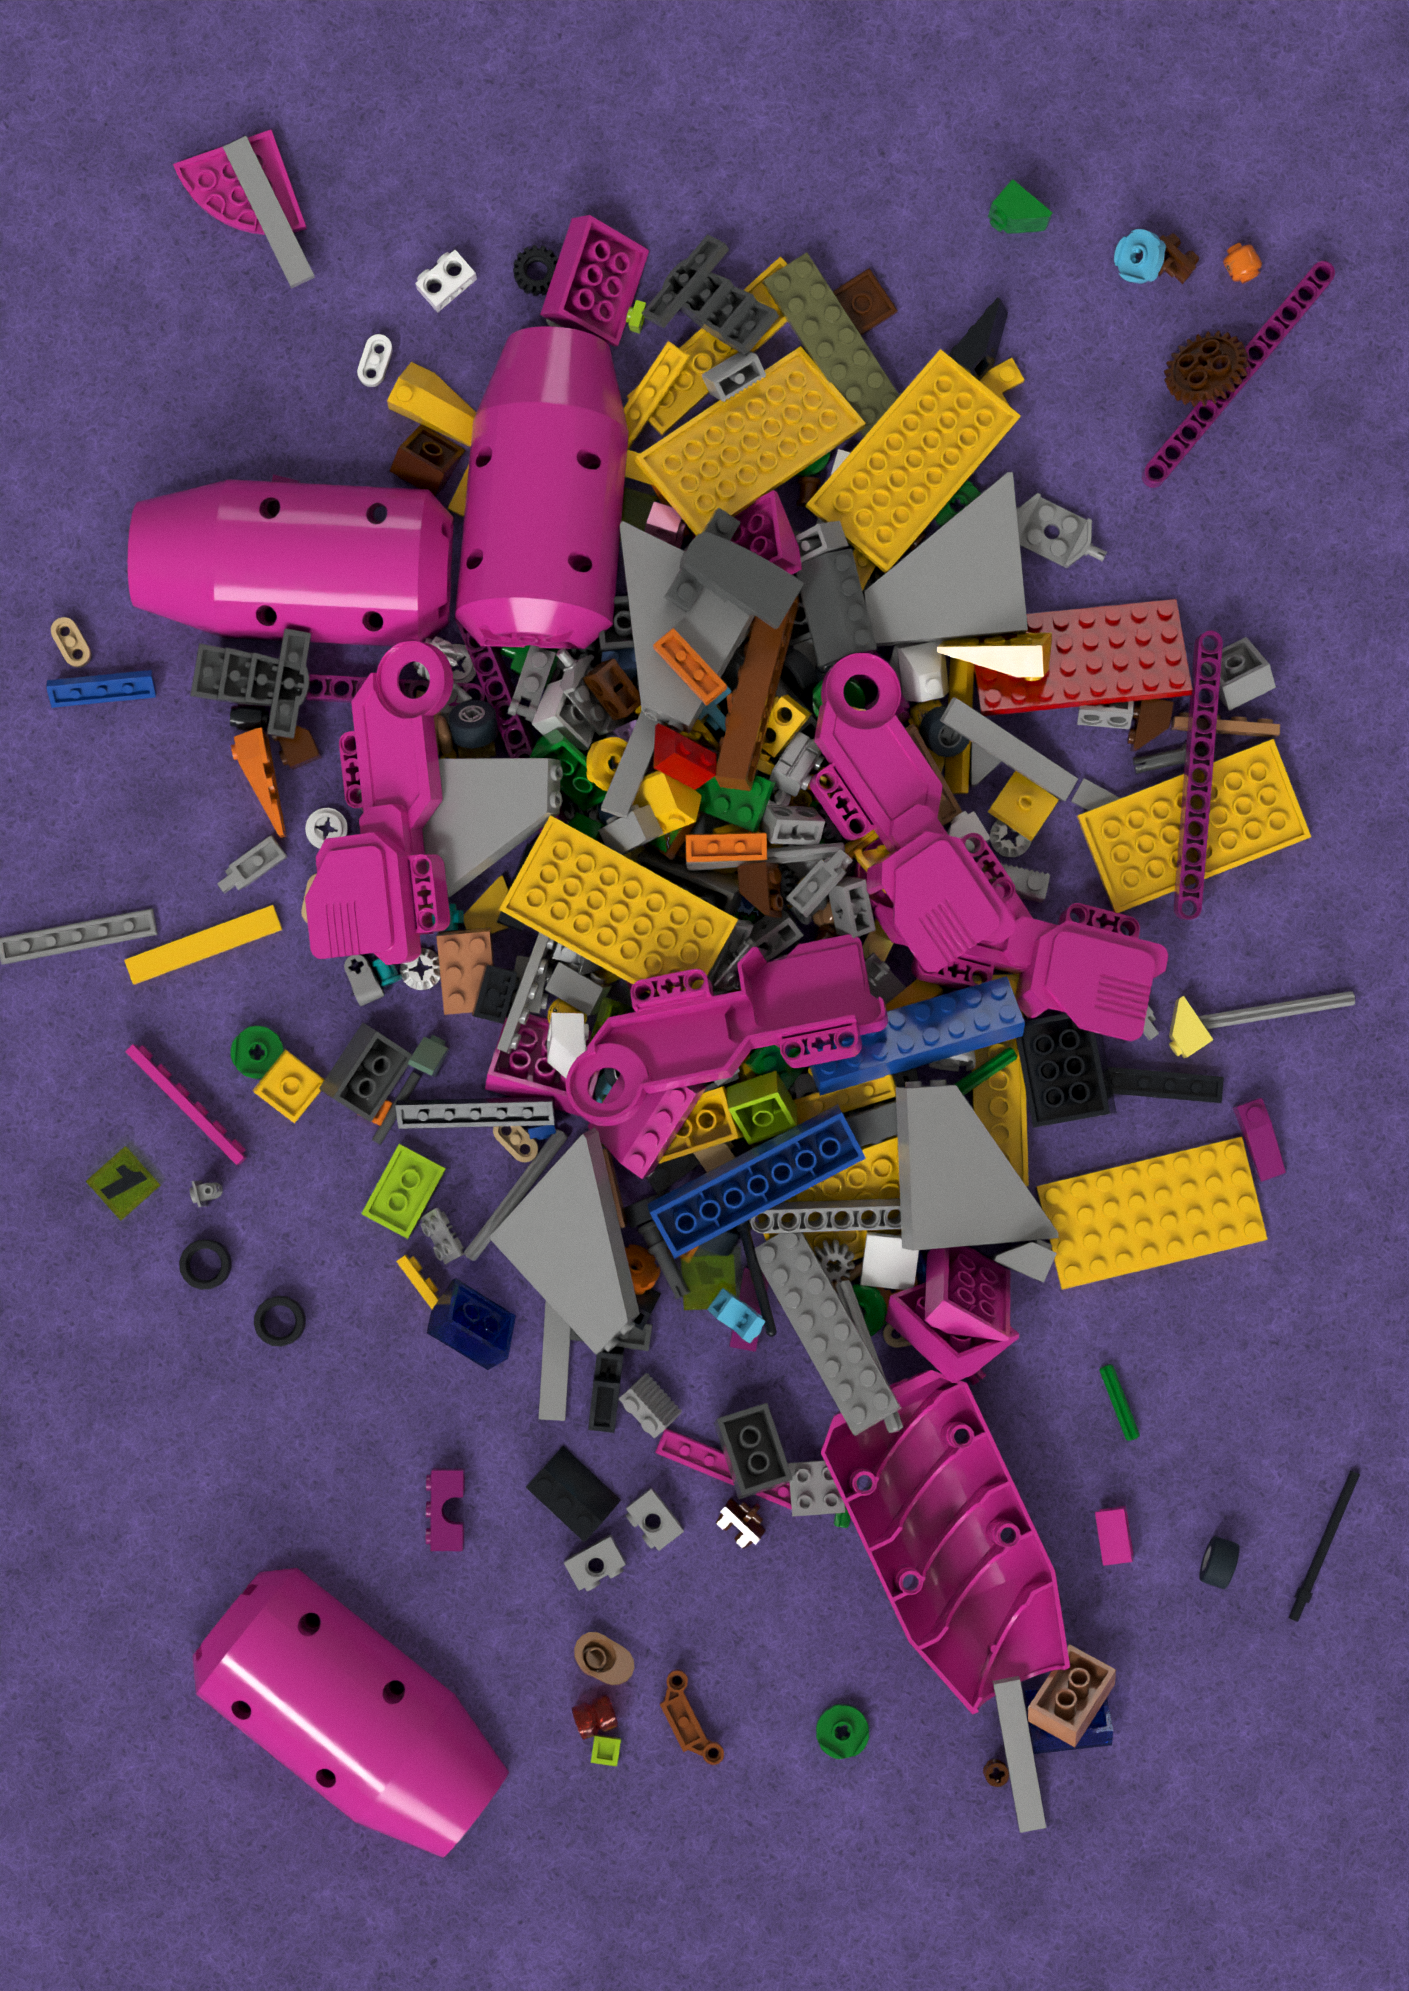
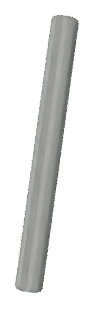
[686,843,845,871]
[1199,991,1355,1029]
[464,1129,568,1261]
[835,1280,903,1433]

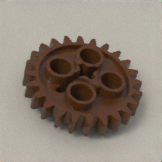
[1164,331,1249,407]

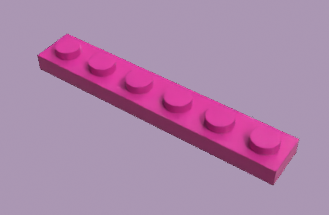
[125,1044,247,1165]

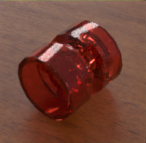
[571,1694,619,1740]

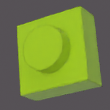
[626,300,647,334]
[591,1734,621,1767]

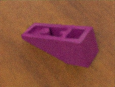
[1233,1098,1286,1182]

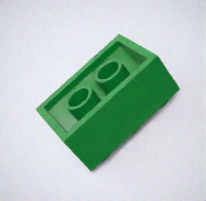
[529,729,607,811]

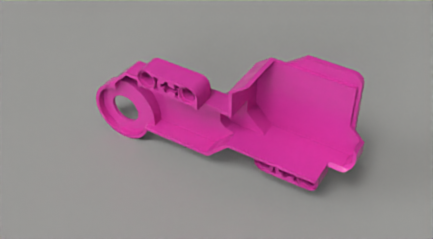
[305,641,453,965]
[810,653,1016,973]
[854,839,1168,1041]
[566,934,888,1126]

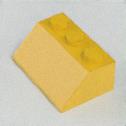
[632,770,702,838]

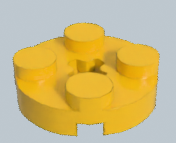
[586,737,628,791]

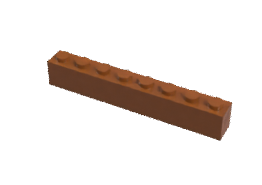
[714,596,800,791]

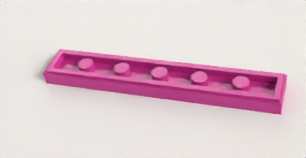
[655,1428,792,1510]

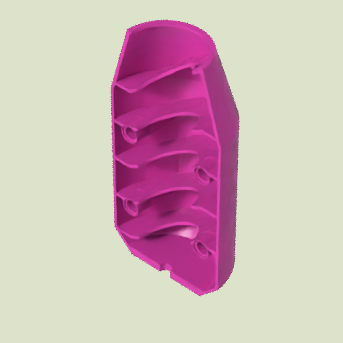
[455,326,629,649]
[128,479,454,647]
[821,1370,1070,1715]
[192,1568,509,1858]

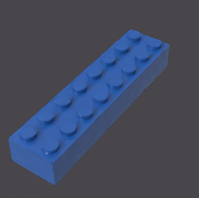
[806,976,1025,1096]
[647,1104,866,1258]

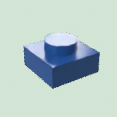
[528,1125,556,1140]

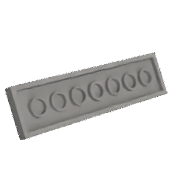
[755,1232,902,1436]

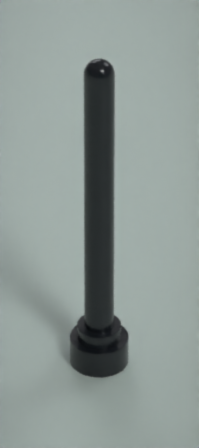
[733,1220,777,1337]

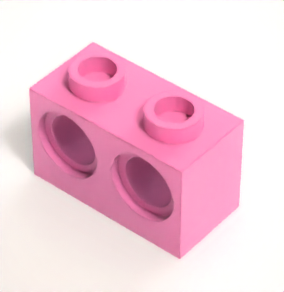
[645,502,686,549]

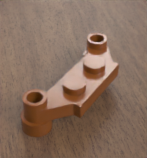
[659,1669,724,1765]

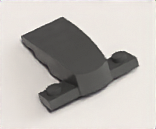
[642,234,779,356]
[664,508,804,629]
[190,628,311,739]

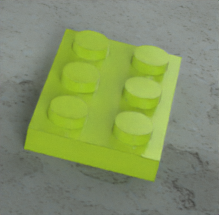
[361,1144,446,1239]

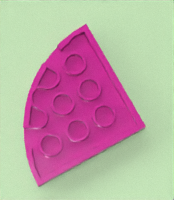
[173,130,307,235]

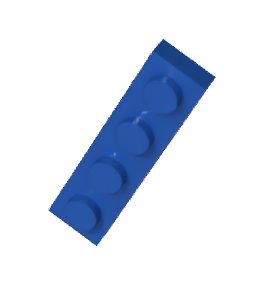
[46,670,156,708]

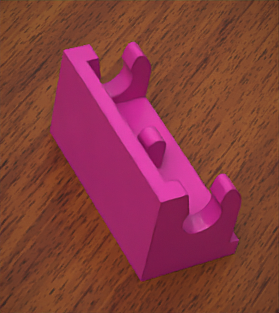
[1095,1506,1134,1566]

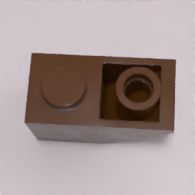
[1127,699,1174,752]
[271,726,322,770]
[737,862,783,918]

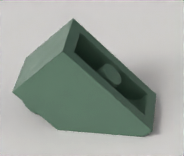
[408,1035,449,1077]

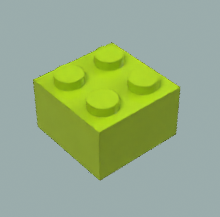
[727,1071,798,1145]

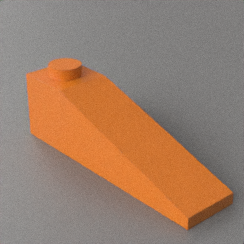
[231,727,287,838]

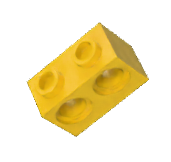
[762,694,812,758]

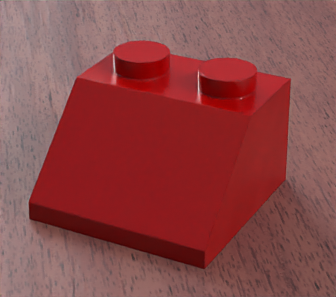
[654,723,717,790]

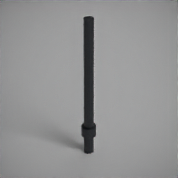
[1288,1470,1360,1622]

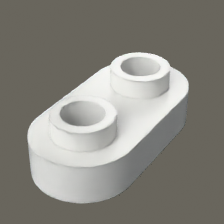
[357,334,393,387]

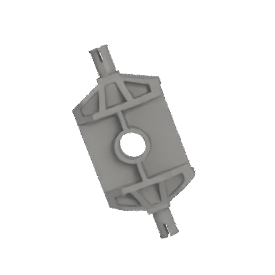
[1016,493,1107,568]
[556,648,626,736]

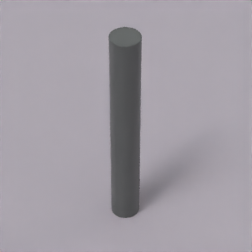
[372,1072,421,1145]

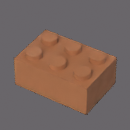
[436,927,495,1015]
[1028,1644,1116,1747]

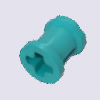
[371,959,403,988]

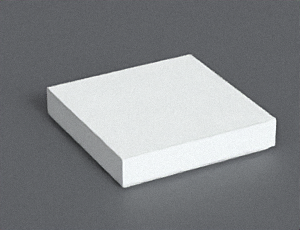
[860,1232,919,1290]

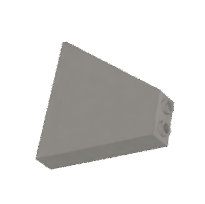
[863,472,1028,647]
[620,521,755,734]
[422,758,563,908]
[896,1079,1058,1251]
[489,1128,640,1355]

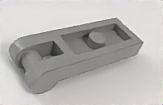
[507,645,556,722]

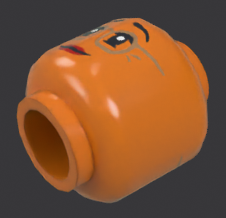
[1223,242,1262,284]

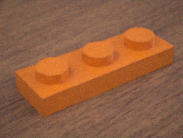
[653,628,727,706]
[686,832,767,862]

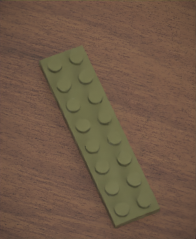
[762,252,900,438]

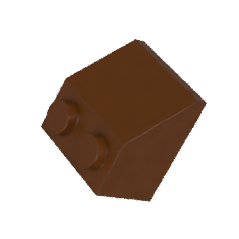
[390,424,466,496]

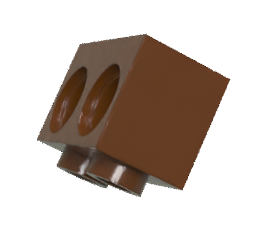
[582,658,641,721]

